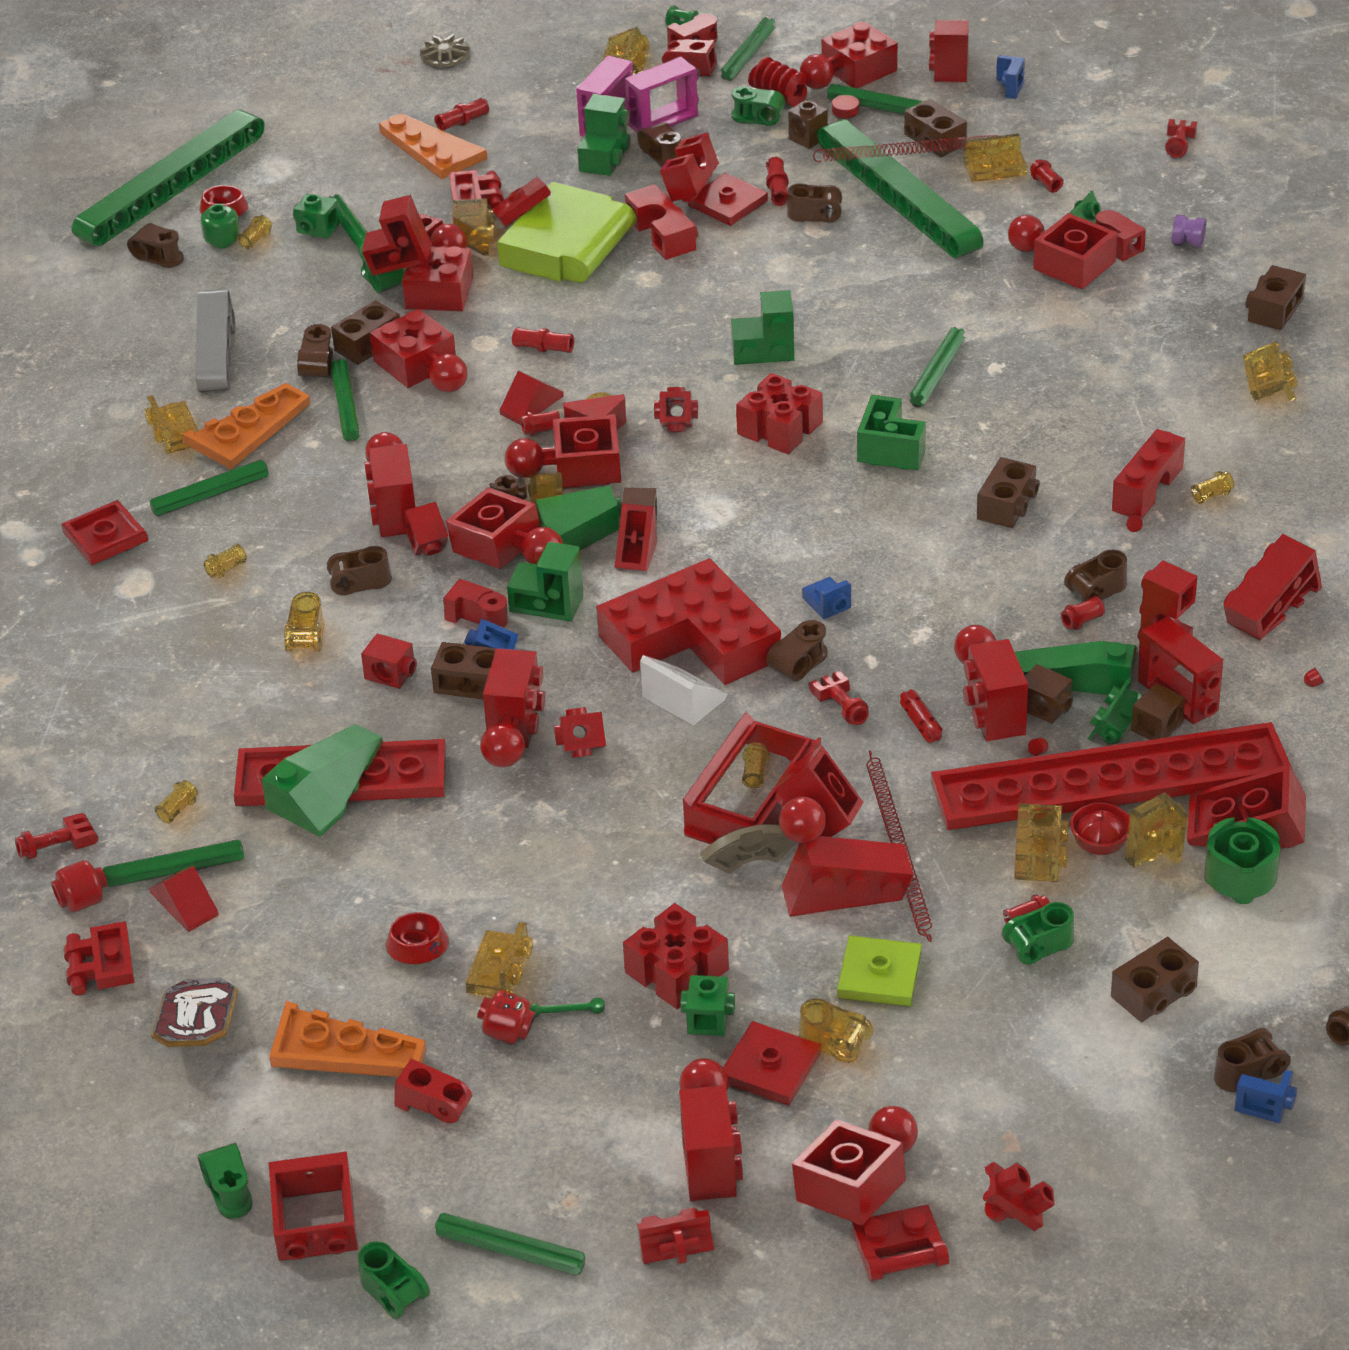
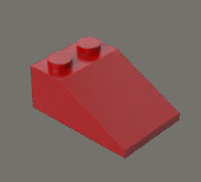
[1187,765,1306,849]

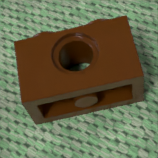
[1245,265,1306,330]

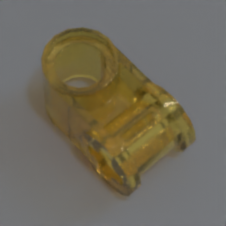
[284,592,324,652]
[799,998,874,1063]

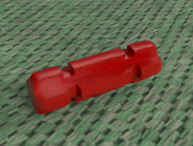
[900,689,943,743]

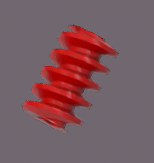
[748,56,807,107]

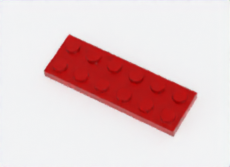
[234,739,446,806]

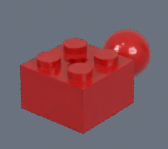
[799,21,898,89]
[1008,213,1117,290]
[402,224,474,312]
[370,309,468,393]
[504,414,621,488]
[364,432,416,538]
[446,487,563,570]
[954,624,1028,742]
[480,648,546,768]
[774,746,863,844]
[679,1058,743,1201]
[792,1105,918,1225]

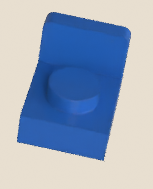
[997,55,1025,99]
[802,576,851,620]
[463,619,519,650]
[1234,1070,1297,1123]

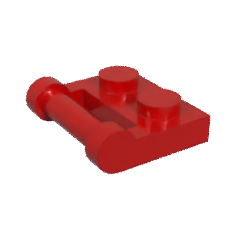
[852,1204,949,1282]

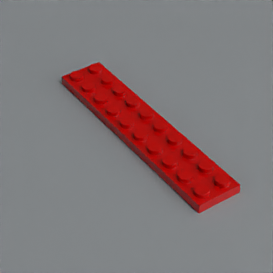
[931,722,1293,830]

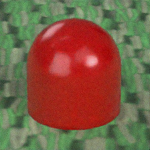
[1126,514,1143,532]
[1304,667,1324,687]
[1028,737,1048,756]

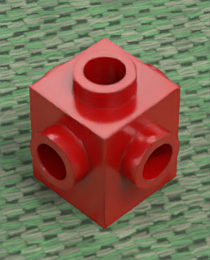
[654,387,698,432]
[554,707,606,758]

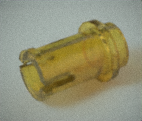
[237,215,272,249]
[1191,471,1235,504]
[203,544,247,578]
[742,743,770,788]
[154,780,198,824]

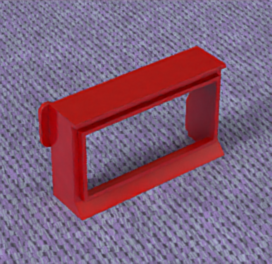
[683,711,821,844]

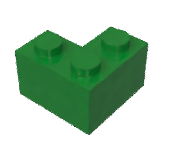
[577,94,631,176]
[731,290,795,365]
[857,394,926,471]
[507,542,584,622]

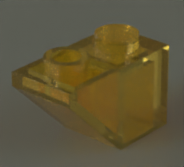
[452,199,494,256]

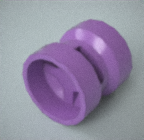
[1171,214,1206,248]

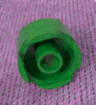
[1204,817,1281,904]

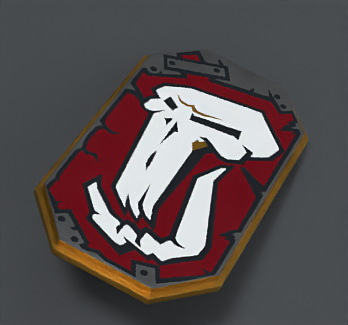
[151,978,238,1047]

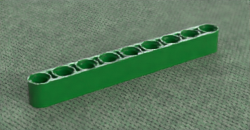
[72,109,265,247]
[817,119,984,259]

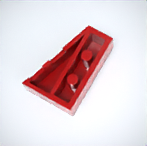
[1223,533,1322,640]
[781,836,914,917]

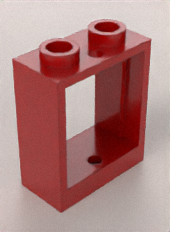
[1138,616,1223,725]
[268,1151,358,1261]

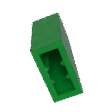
[535,485,622,550]

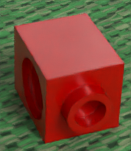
[402,501,449,556]
[361,633,417,689]

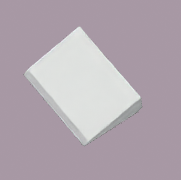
[640,655,728,726]

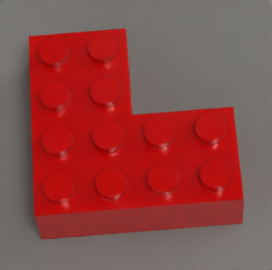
[596,558,781,685]

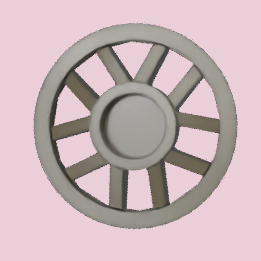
[420,34,470,67]

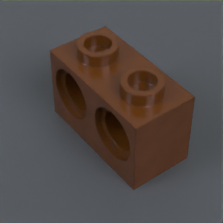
[904,98,967,157]
[331,300,400,365]
[977,457,1040,528]
[431,642,496,700]
[1111,936,1199,1023]

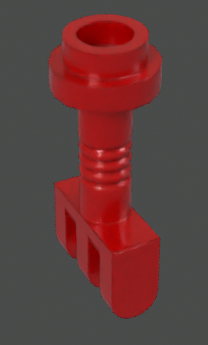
[1165,119,1198,158]
[808,671,869,725]
[15,813,99,859]

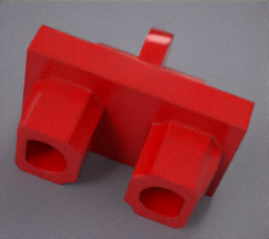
[983,1162,1055,1231]
[637,1207,714,1264]

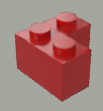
[929,20,969,82]
[362,195,431,276]

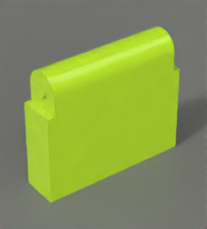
[497,182,636,283]

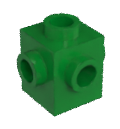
[293,193,340,239]
[681,975,735,1036]

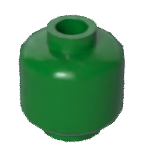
[200,204,240,249]

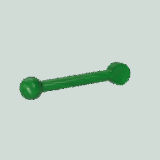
[531,998,605,1018]

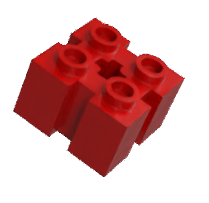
[736,373,823,455]
[623,903,729,1010]

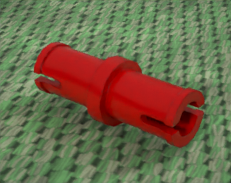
[434,97,489,131]
[766,156,789,206]
[512,327,575,353]

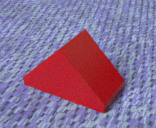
[500,370,564,425]
[563,394,627,430]
[614,503,657,571]
[149,866,219,932]

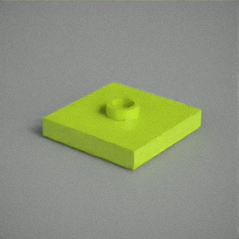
[837,935,922,1007]

